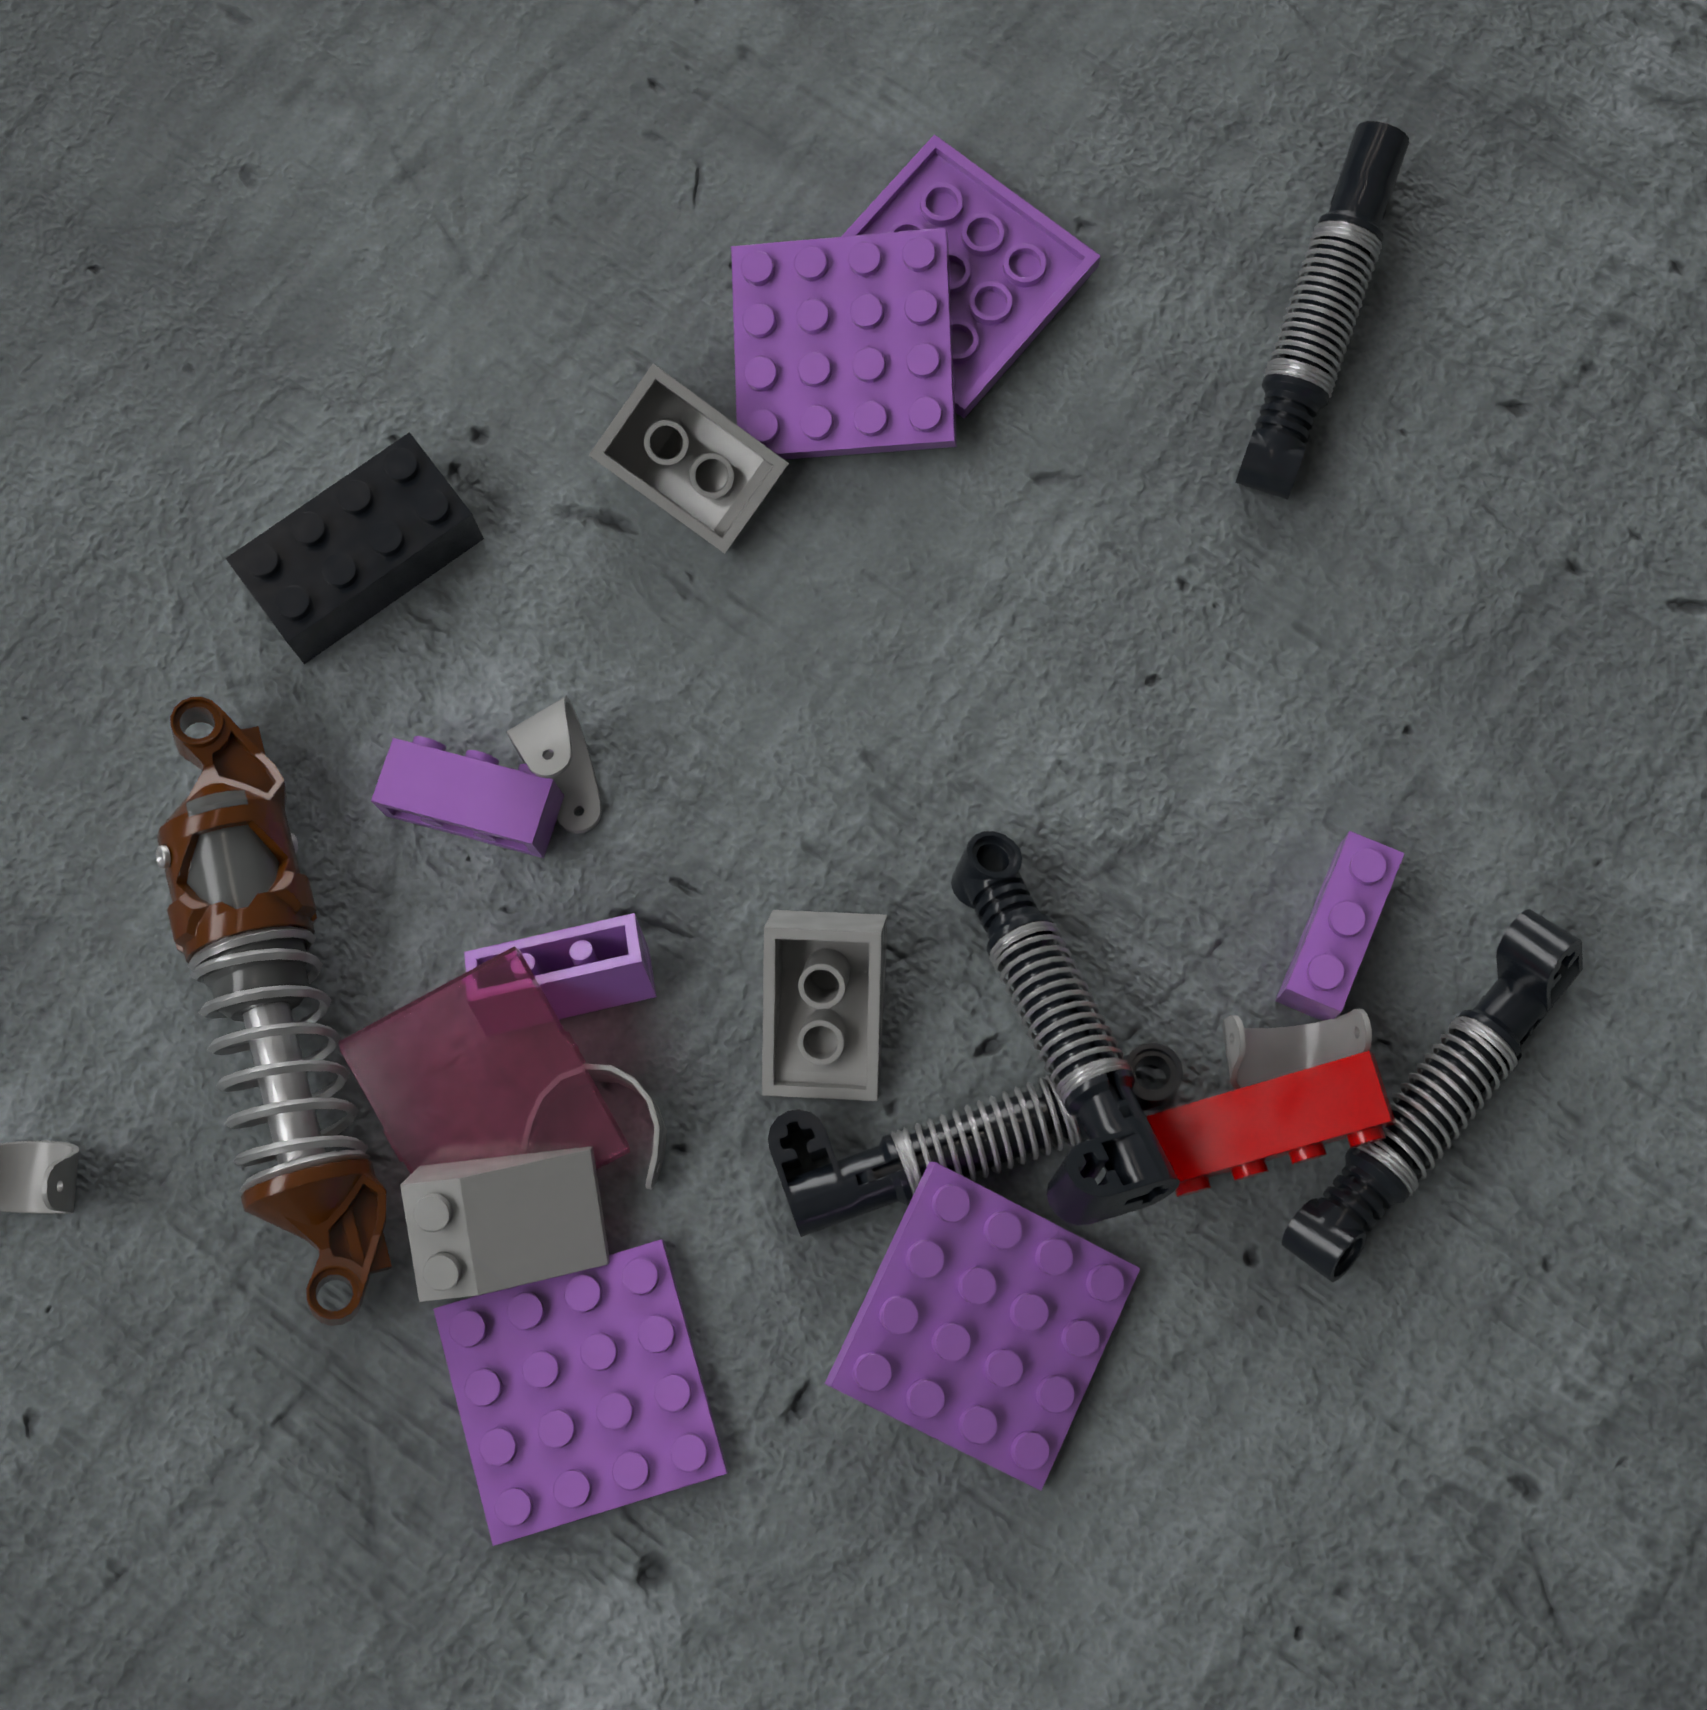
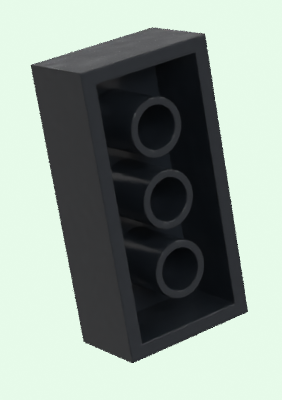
[225,432,484,664]

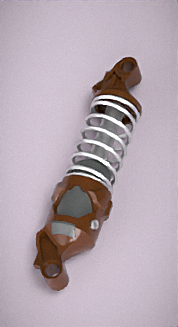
[156,697,392,1326]

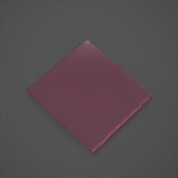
[338,946,631,1174]

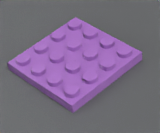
[841,134,1100,418]
[731,228,957,460]
[825,1162,1140,1491]
[433,1239,729,1546]

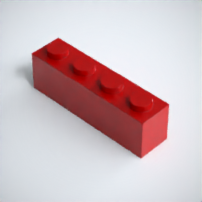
[1146,1050,1396,1197]

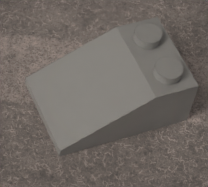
[589,364,789,554]
[762,910,887,1101]
[400,1146,609,1302]

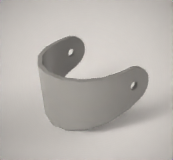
[506,695,602,834]
[1222,1008,1372,1090]
[522,1064,667,1190]
[0,1140,79,1214]

